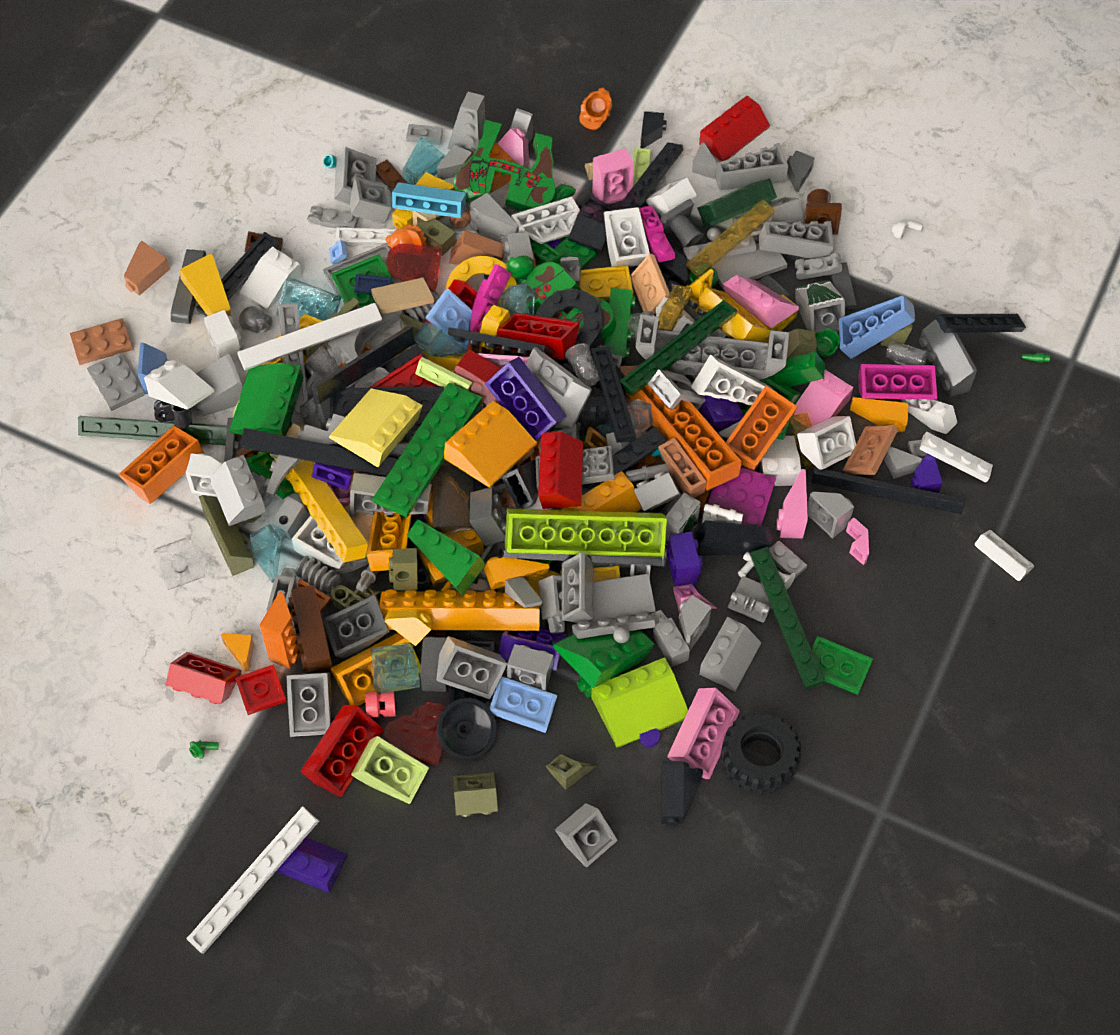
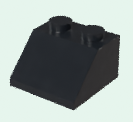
[568,205,607,252]

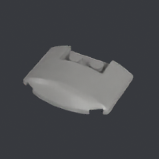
[526,347,592,427]

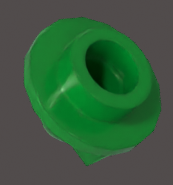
[189,740,219,759]

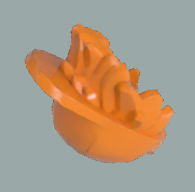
[579,88,612,130]
[385,224,427,256]

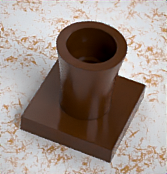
[803,189,842,234]

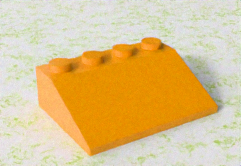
[444,401,537,488]

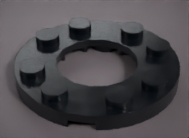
[535,289,604,360]

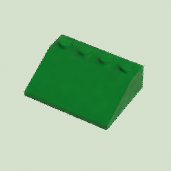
[229,363,304,436]
[553,630,654,688]

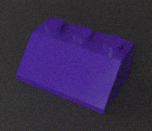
[499,627,568,671]
[276,837,348,893]

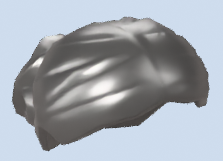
[239,306,273,333]

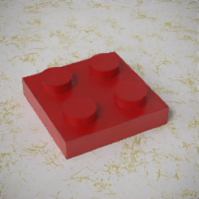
[235,665,286,715]

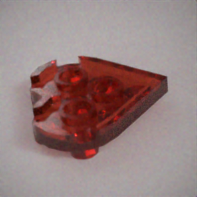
[386,243,442,293]
[385,702,445,765]

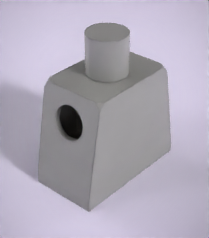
[271,496,310,545]

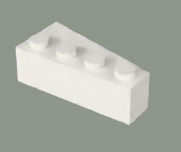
[691,355,776,405]

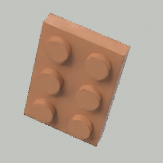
[70,318,133,365]
[843,425,898,475]

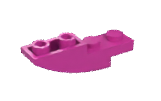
[639,206,675,263]
[470,264,512,333]

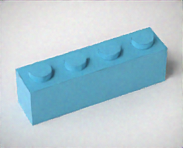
[392,182,466,218]

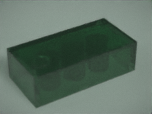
[697,178,777,227]

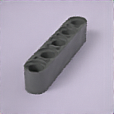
[170,249,206,324]

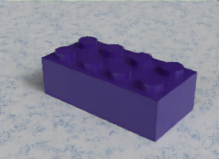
[485,357,566,441]

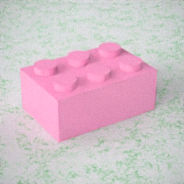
[592,148,634,205]

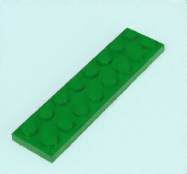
[372,383,482,517]

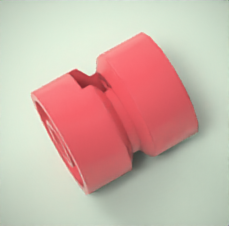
[365,690,396,718]

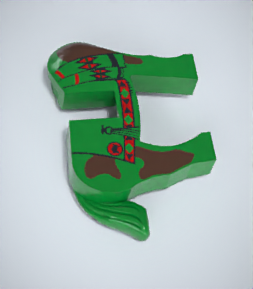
[454,120,576,212]
[509,262,616,363]

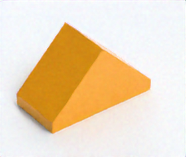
[221,633,254,671]

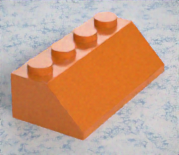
[119,426,205,504]
[259,592,300,670]

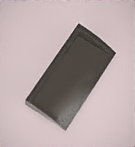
[432,461,474,534]

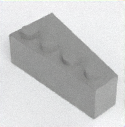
[447,92,485,156]
[716,143,788,190]
[759,221,834,259]
[350,473,432,516]

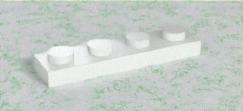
[920,432,993,482]

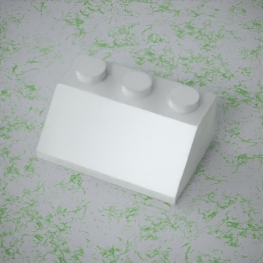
[797,416,856,470]

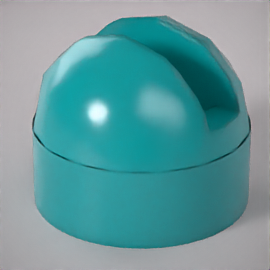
[323,154,337,169]

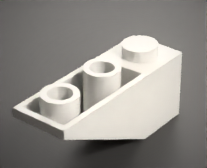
[900,399,957,434]

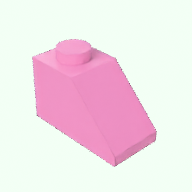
[498,128,529,167]

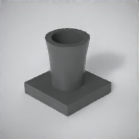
[660,199,704,248]

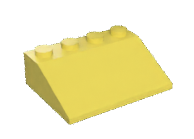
[329,389,422,467]

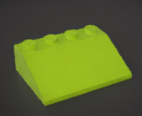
[591,657,688,748]

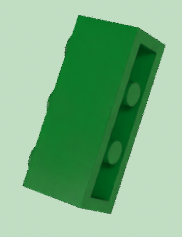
[769,352,825,387]

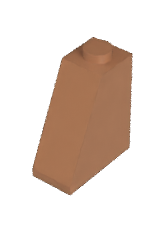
[449,230,505,264]
[124,241,170,296]

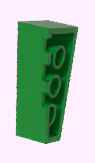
[604,288,636,364]
[407,520,485,596]

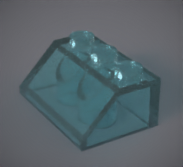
[276,279,341,321]

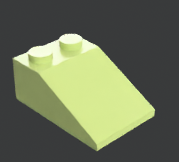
[351,736,429,804]

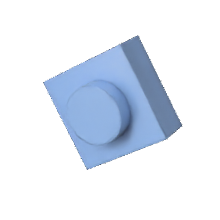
[329,240,348,265]

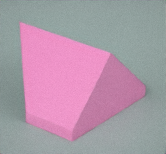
[673,584,717,614]

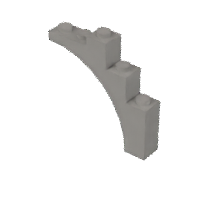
[327,303,404,364]
[264,414,345,497]

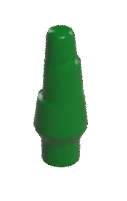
[1022,353,1050,363]

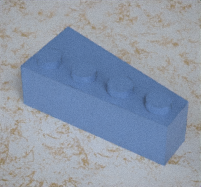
[839,295,915,359]

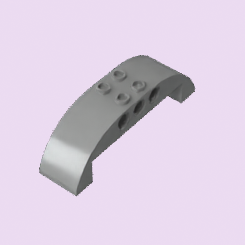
[636,314,789,380]

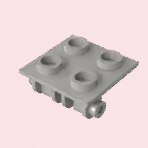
[727,576,771,623]

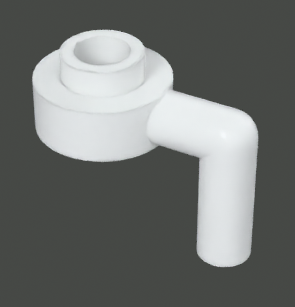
[892,219,923,239]

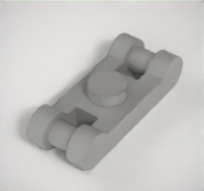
[795,253,842,280]

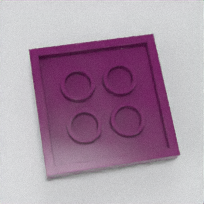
[708,467,776,527]

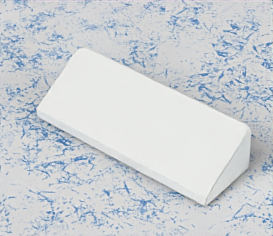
[975,530,1034,581]

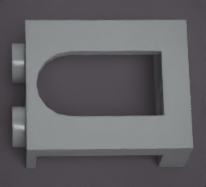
[648,369,706,410]

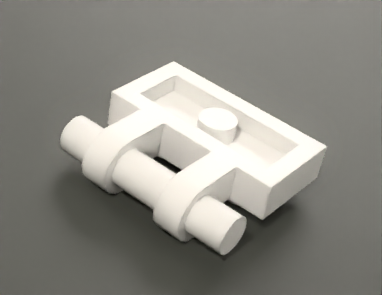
[702,504,743,524]

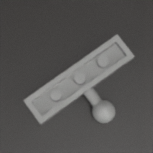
[683,227,756,264]
[572,612,655,643]

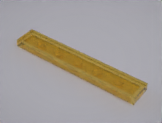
[686,199,775,278]

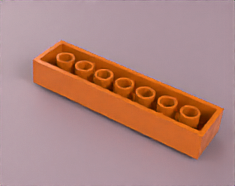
[625,373,742,490]

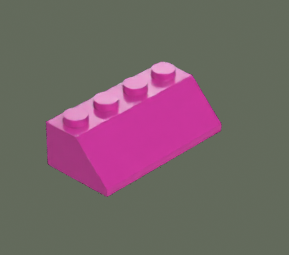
[858,364,937,400]

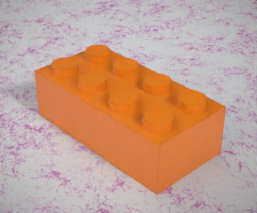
[726,386,798,471]

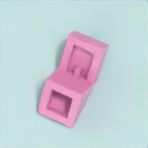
[846,518,869,565]

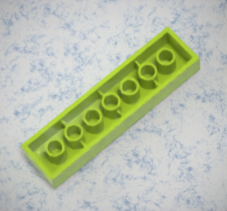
[505,509,667,557]

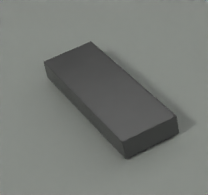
[829,262,856,309]

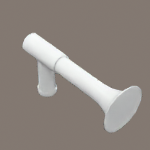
[738,552,795,590]

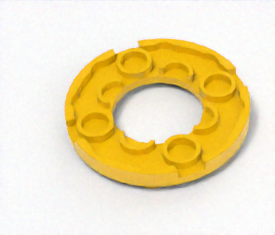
[446,256,518,310]

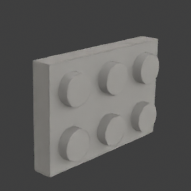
[87,353,145,411]

